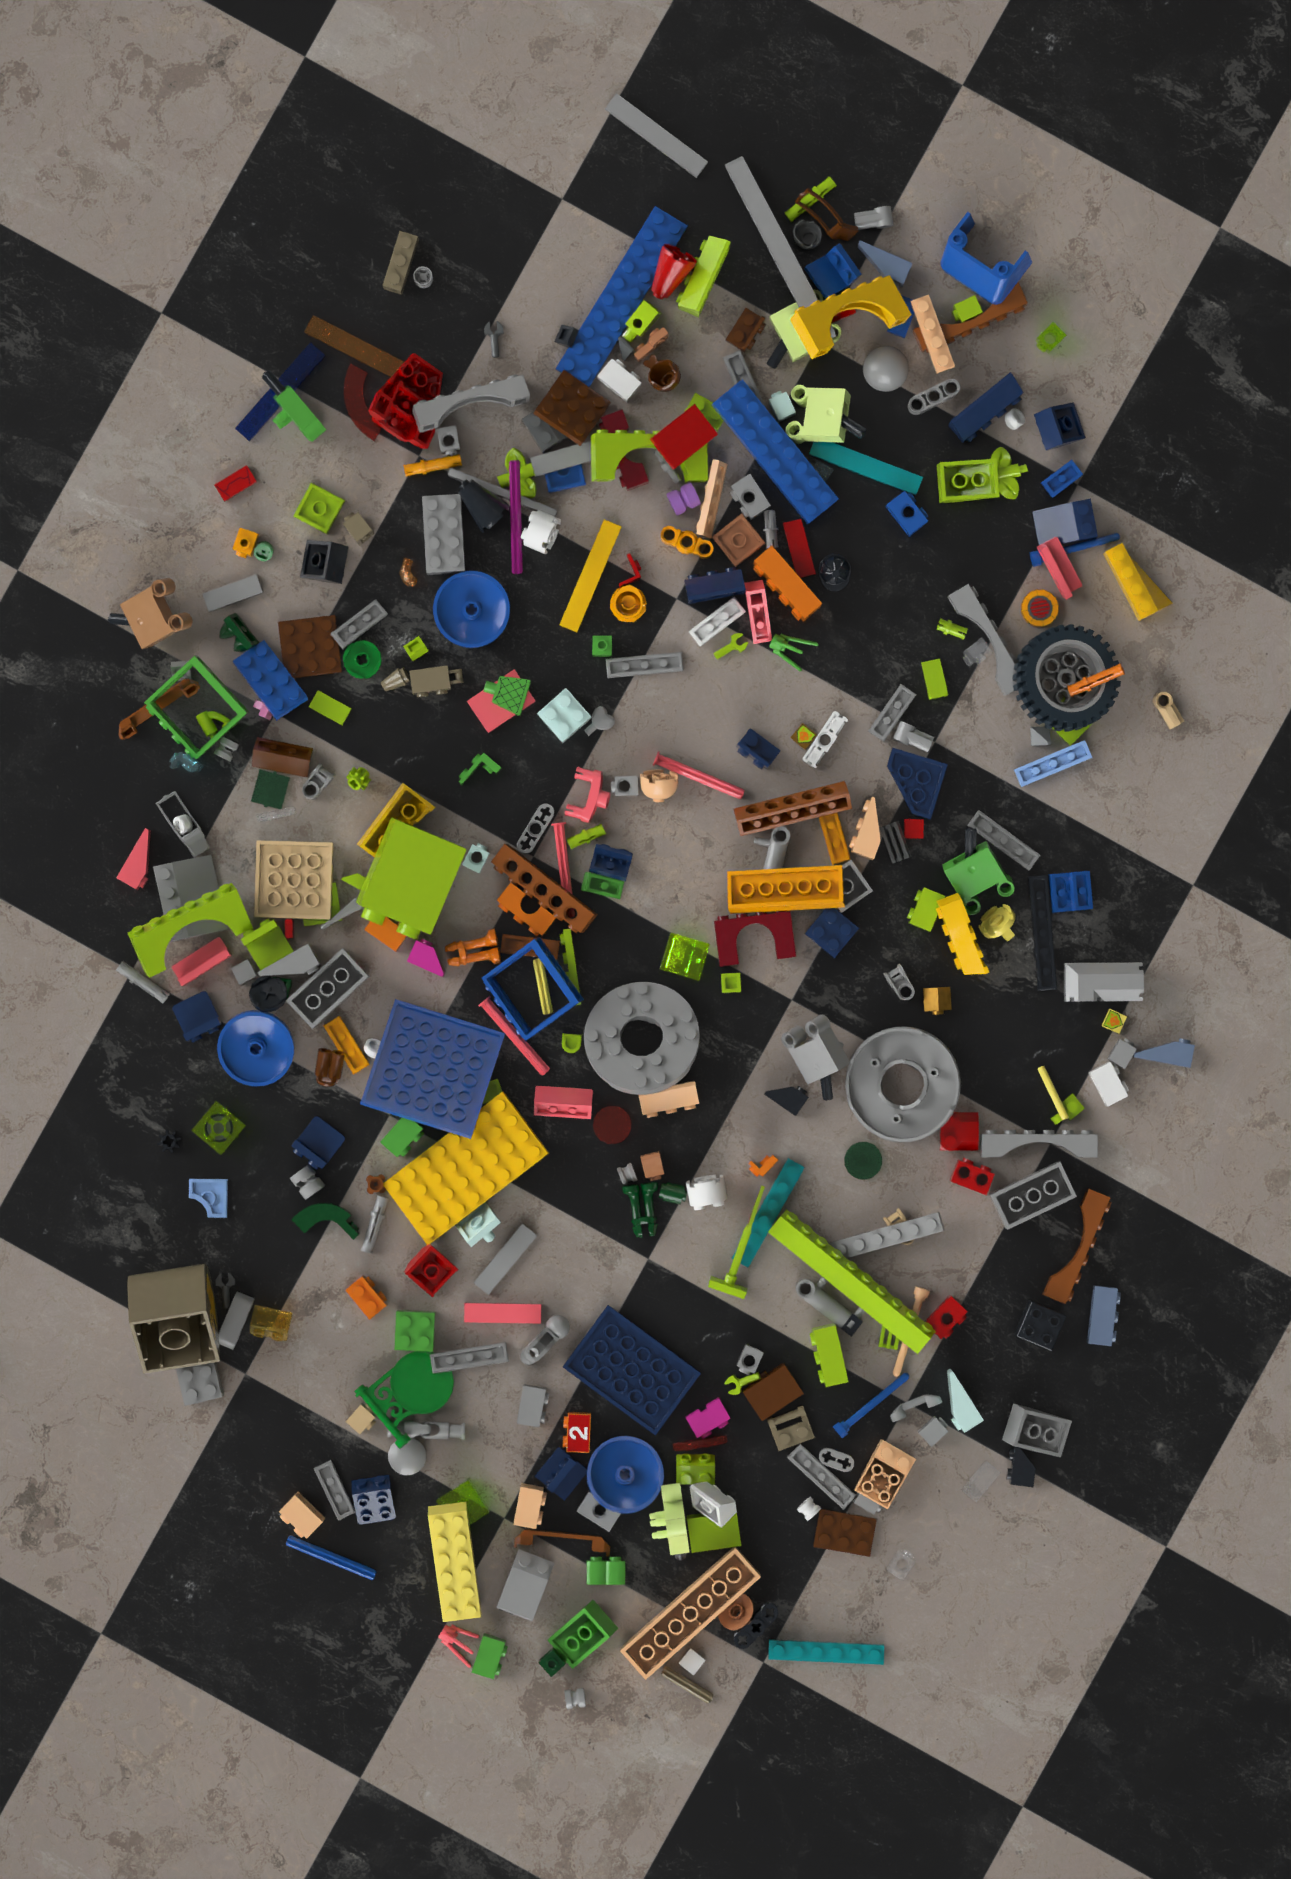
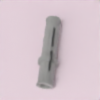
[116,961,170,1004]
[361,1195,389,1254]

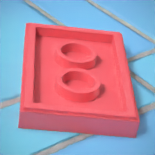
[467,669,536,733]

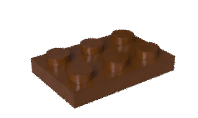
[813,1508,877,1557]

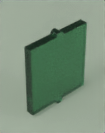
[251,769,290,810]

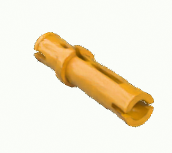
[403,454,462,477]

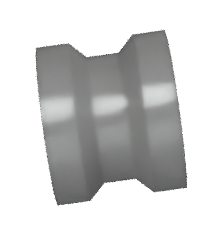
[617,1163,638,1186]

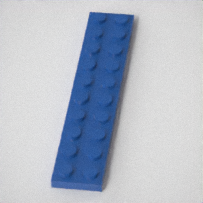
[556,206,688,387]

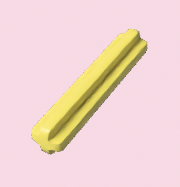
[533,958,553,1015]

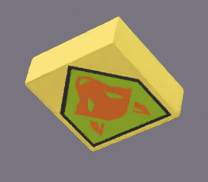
[1101,1009,1127,1034]

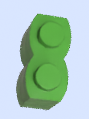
[586,1556,625,1585]

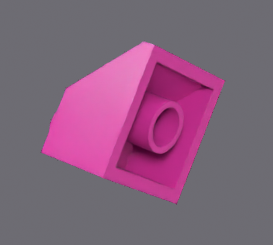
[407,939,445,977]

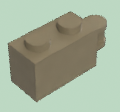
[409,666,464,698]

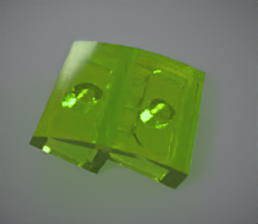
[660,932,710,981]

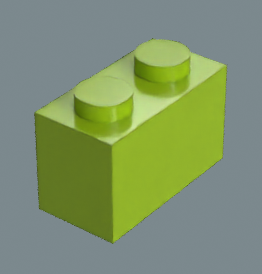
[907,887,945,932]

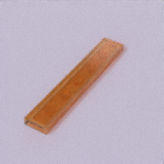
[304,315,404,377]

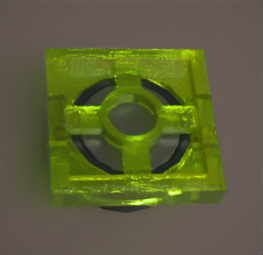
[191,1101,246,1155]

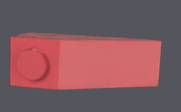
[744,580,772,644]
[116,828,151,890]

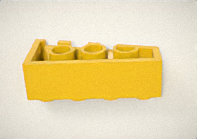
[1103,543,1173,621]
[357,783,436,857]
[935,893,990,975]

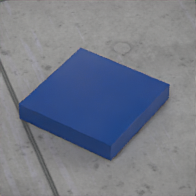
[545,464,586,493]

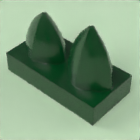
[219,613,259,652]

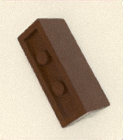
[252,737,313,777]

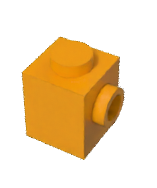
[232,528,259,559]

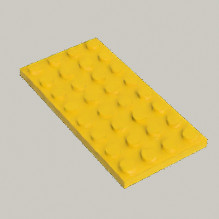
[383,1092,549,1245]

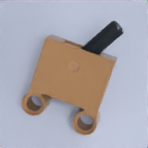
[108,578,193,649]

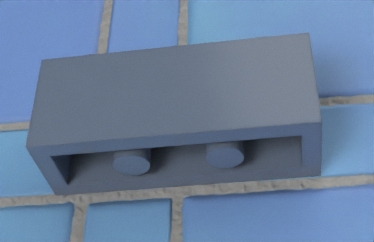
[1087,1285,1121,1346]

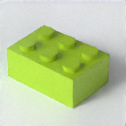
[809,1323,848,1387]

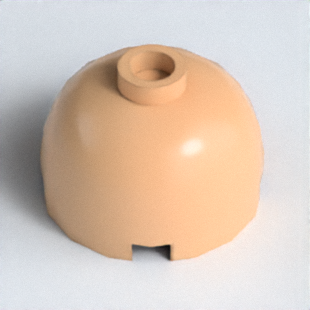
[640,769,678,802]

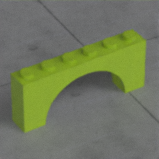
[591,430,708,483]
[128,883,253,978]

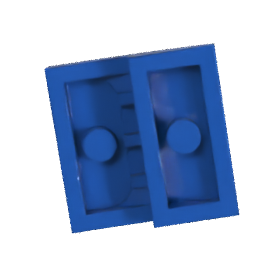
[1049,871,1093,913]

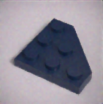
[887,748,948,820]

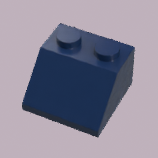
[1034,402,1086,450]

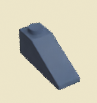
[858,241,913,288]
[1133,1038,1195,1068]

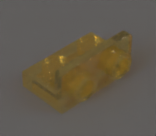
[250,1305,292,1341]

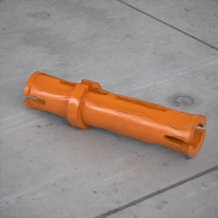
[1067,663,1125,697]

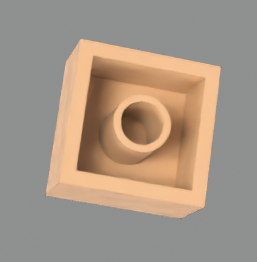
[513,1483,547,1529]
[279,1492,325,1539]

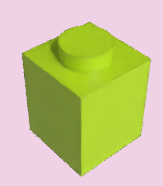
[952,295,983,323]

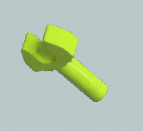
[713,633,748,659]
[724,1372,761,1395]

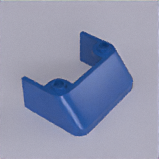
[940,212,1033,305]

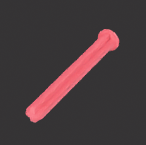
[653,751,745,799]
[551,822,575,918]
[478,996,550,1076]

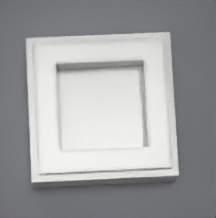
[678,1647,705,1675]

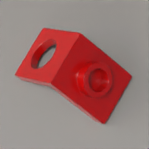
[619,553,641,588]

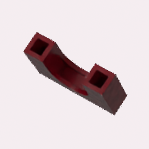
[714,911,796,967]

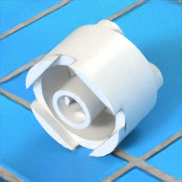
[521,510,561,554]
[686,1175,728,1210]

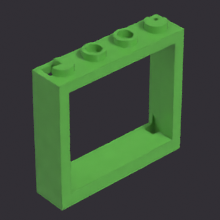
[144,655,249,759]

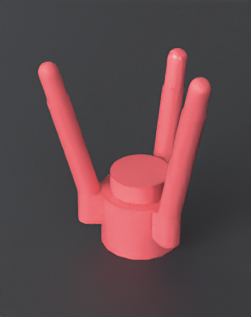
[438,1624,479,1668]

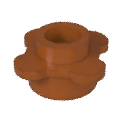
[366,1174,386,1194]

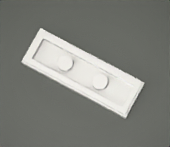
[689,597,746,647]

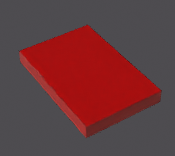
[650,404,718,470]

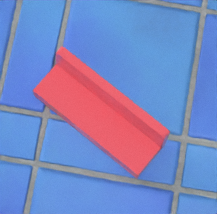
[1037,537,1082,600]
[172,937,232,986]
[534,1086,593,1119]

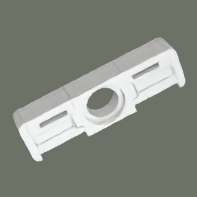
[802,711,848,768]

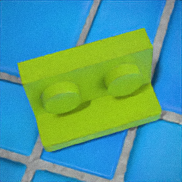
[684,393,724,432]

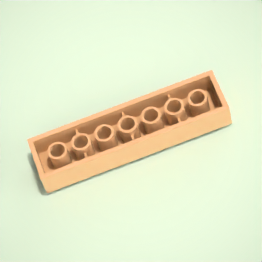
[620,1547,761,1680]

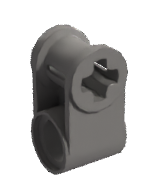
[302,763,336,800]
[883,964,915,1001]

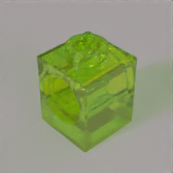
[1035,322,1067,354]

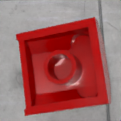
[939,1112,979,1151]
[404,1244,459,1298]

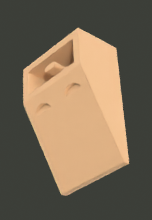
[849,797,881,860]
[854,1439,916,1509]

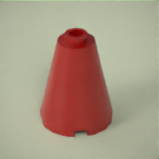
[651,244,697,300]

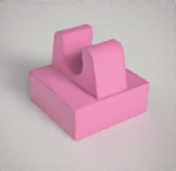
[253,700,272,720]

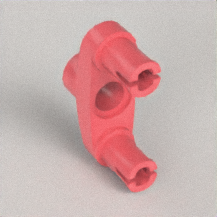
[565,767,611,823]

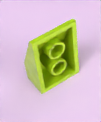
[937,459,1000,503]

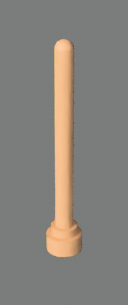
[893,1286,930,1377]

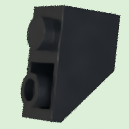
[1006,1446,1036,1488]

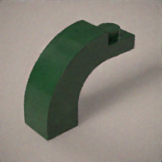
[291,1203,360,1240]

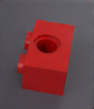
[924,1295,967,1339]

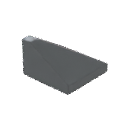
[618,336,633,361]
[1030,726,1051,746]

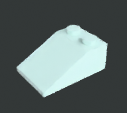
[947,1369,984,1433]

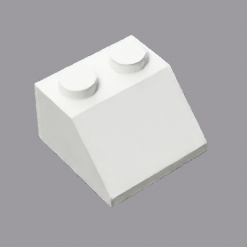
[690,1481,737,1528]

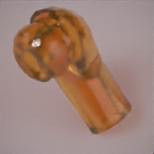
[399,558,417,586]

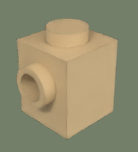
[346,1403,376,1434]

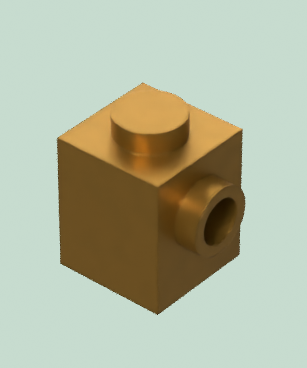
[923,987,952,1015]

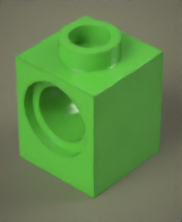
[592,636,612,657]

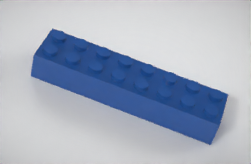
[712,379,838,524]

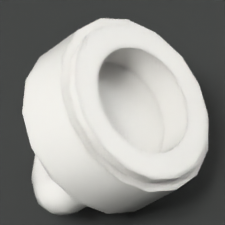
[1005,408,1025,430]
[173,814,193,835]
[364,1038,381,1059]

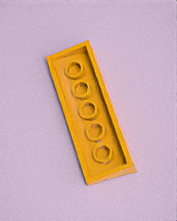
[727,865,845,914]

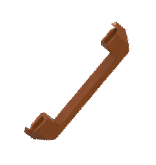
[119,679,200,740]
[514,1529,610,1556]

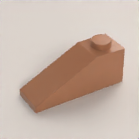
[640,1151,664,1181]

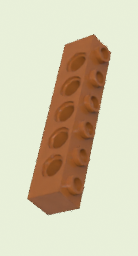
[733,781,852,836]
[491,844,598,933]

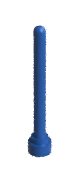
[1030,533,1120,567]
[833,1373,909,1438]

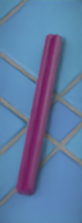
[509,460,523,574]

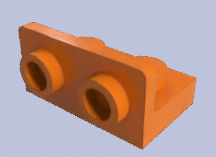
[748,1155,778,1177]
[345,1275,388,1320]

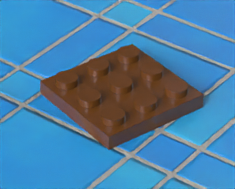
[533,370,611,446]
[278,615,342,678]

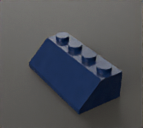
[948,372,1024,443]

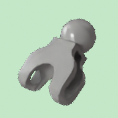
[520,1315,570,1365]

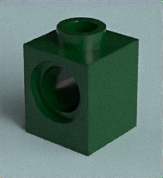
[538,1647,566,1677]

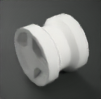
[797,1496,821,1521]

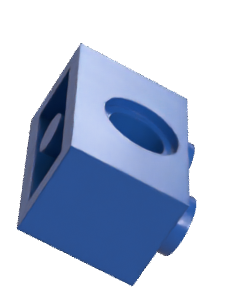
[886,491,928,537]

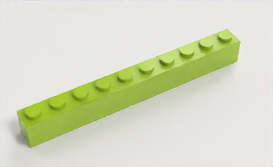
[768,1209,936,1354]

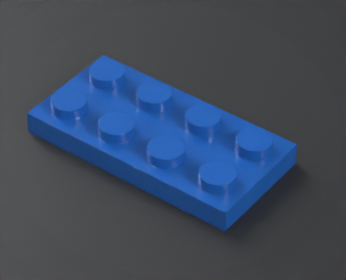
[233,640,308,721]

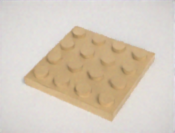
[254,840,334,919]

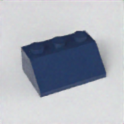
[684,567,746,604]

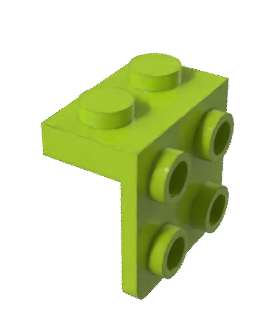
[241,919,294,970]

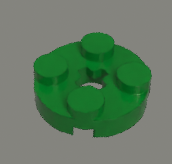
[343,640,382,679]

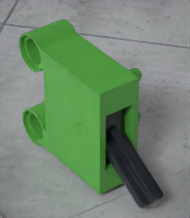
[262,371,326,442]
[942,827,1014,915]

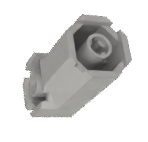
[1064,962,1144,1002]

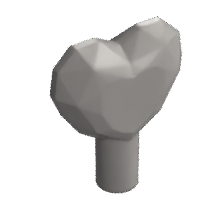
[584,706,615,736]

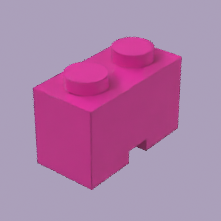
[685,1397,731,1439]

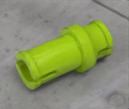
[936,618,968,640]

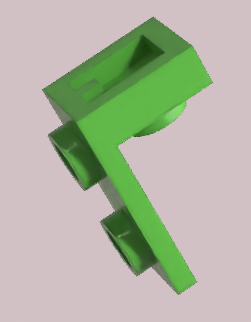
[459,753,502,785]

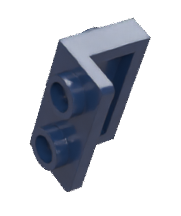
[589,844,633,881]

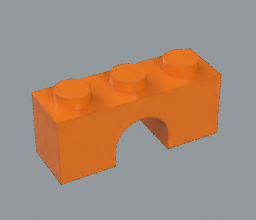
[497,882,556,936]

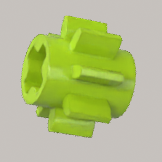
[346,767,371,790]

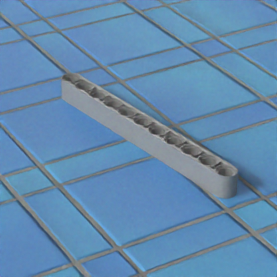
[725,156,836,338]

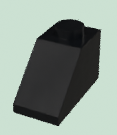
[764,1086,809,1116]

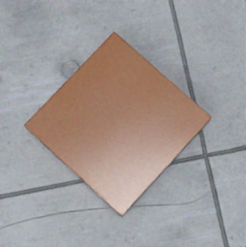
[712,513,766,567]

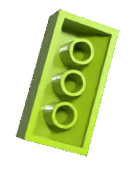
[676,236,731,318]

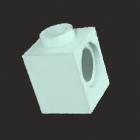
[769,391,796,423]
[462,843,490,874]

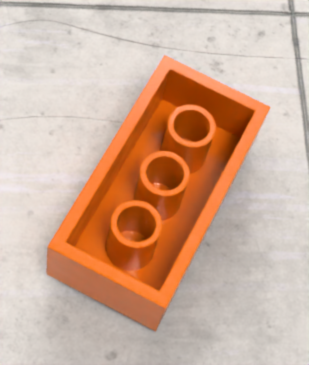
[753,545,822,622]

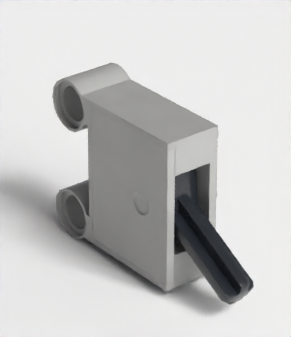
[781,1015,850,1101]

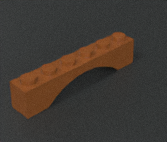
[913,282,1028,353]
[1043,1188,1112,1304]

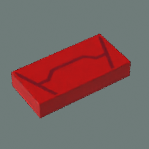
[214,465,257,502]

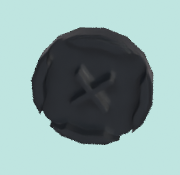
[249,976,288,1012]

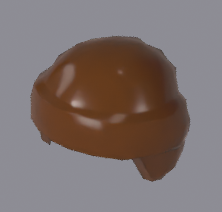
[643,355,681,392]

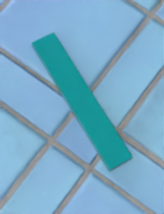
[809,442,923,496]

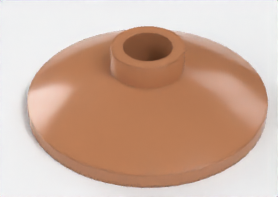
[718,1594,754,1630]

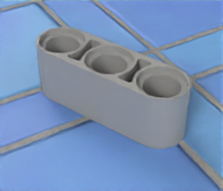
[908,379,960,415]
[219,1291,255,1350]

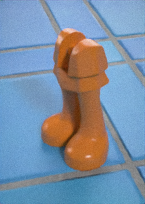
[445,928,501,966]

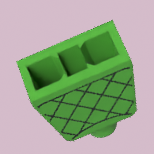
[483,676,531,716]

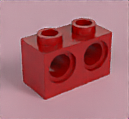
[950,1158,995,1196]

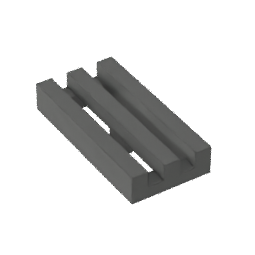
[880,821,911,864]

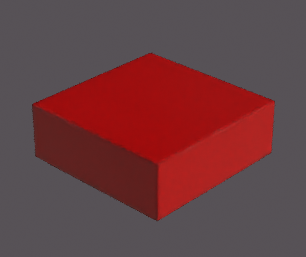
[904,819,924,839]
[285,919,294,939]

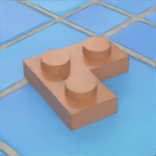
[634,327,668,363]

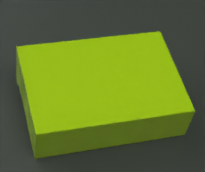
[687,1512,741,1553]

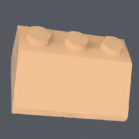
[639,1081,699,1118]

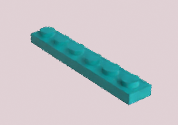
[732,1158,805,1268]
[768,1639,885,1665]

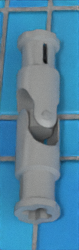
[388,1420,465,1440]

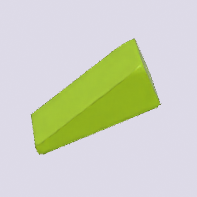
[921,659,948,700]

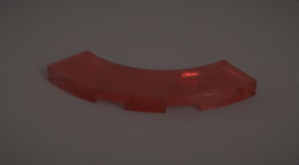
[344,364,382,442]

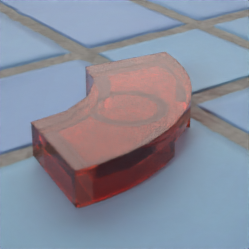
[673,1435,727,1451]

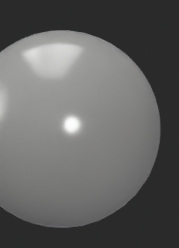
[863,346,909,392]

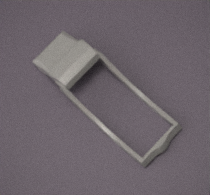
[156,791,210,858]

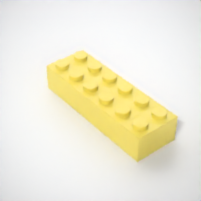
[428,1502,481,1622]

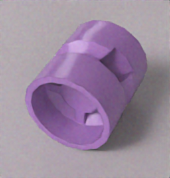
[666,482,701,516]

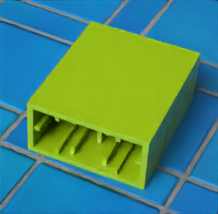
[356,817,467,940]

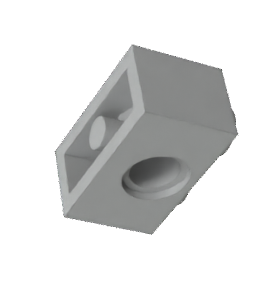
[729,474,771,520]
[577,1490,621,1532]

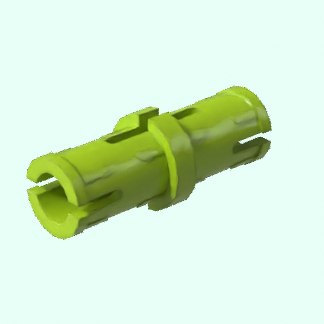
[566,824,606,850]

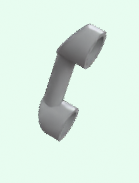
[890,1394,942,1422]

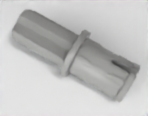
[763,510,779,548]

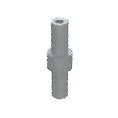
[654,449,682,484]

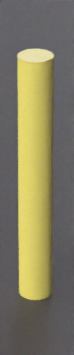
[1038,1066,1069,1120]

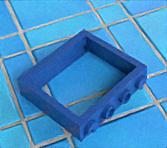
[481,937,584,1041]

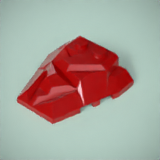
[368,353,443,449]

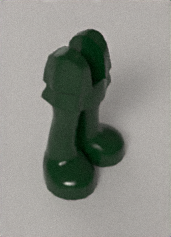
[622,1182,658,1238]

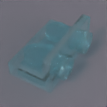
[169,751,204,772]

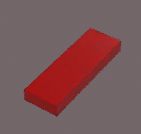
[783,519,816,578]

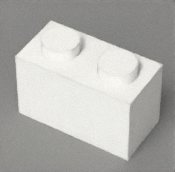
[597,359,641,403]
[1088,1062,1129,1107]

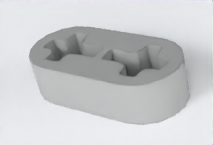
[819,1447,854,1472]

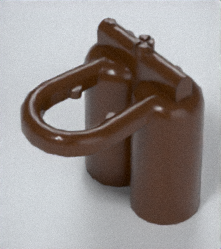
[315,1048,345,1087]

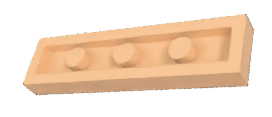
[910,294,955,374]
[696,459,728,539]

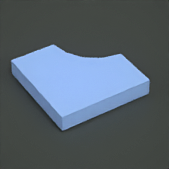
[189,1179,228,1218]

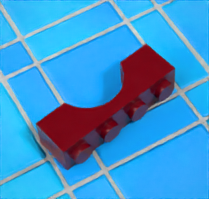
[599,409,649,491]

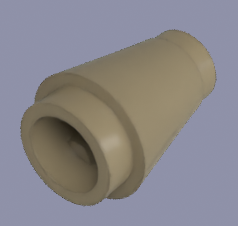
[381,668,411,692]

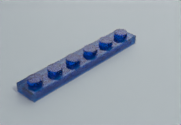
[235,342,325,442]

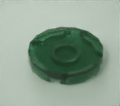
[844,1142,882,1180]

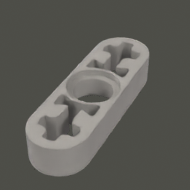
[517,804,554,854]

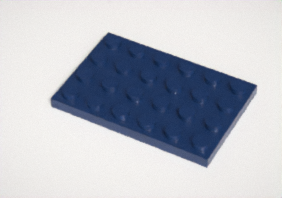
[562,1305,701,1435]

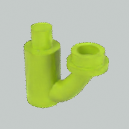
[196,711,236,738]

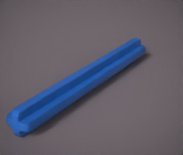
[286,1536,377,1580]

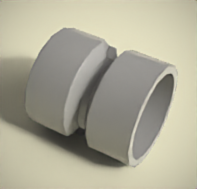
[290,1164,325,1200]

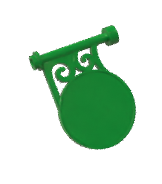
[354,1351,454,1449]

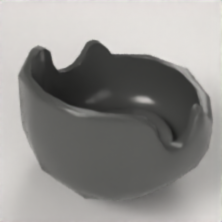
[793,219,822,250]

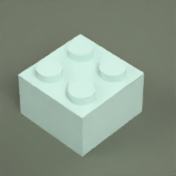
[537,688,591,743]

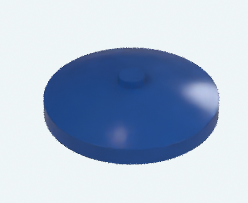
[433,571,510,648]
[217,1010,295,1086]
[587,1436,664,1514]

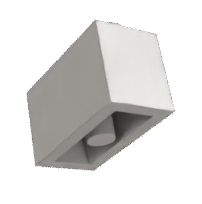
[517,1384,549,1427]

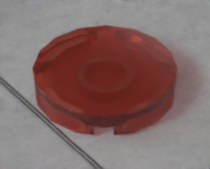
[593,1106,631,1144]

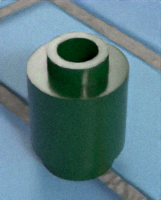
[658,1182,687,1205]

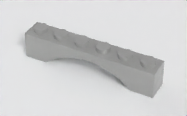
[413,375,530,433]
[947,584,1017,696]
[981,1130,1098,1158]

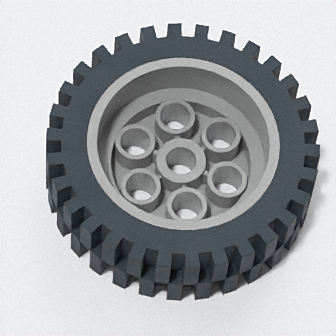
[1012,624,1121,732]

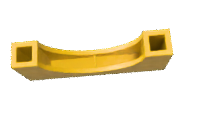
[790,275,912,359]

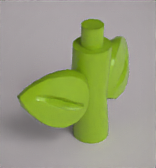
[990,447,1028,499]
[497,448,537,499]

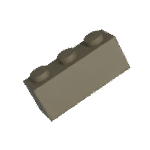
[383,231,419,295]

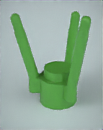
[769,633,819,671]

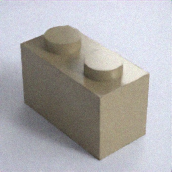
[343,512,374,546]

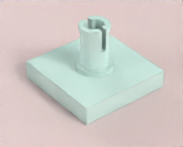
[455,1202,501,1247]

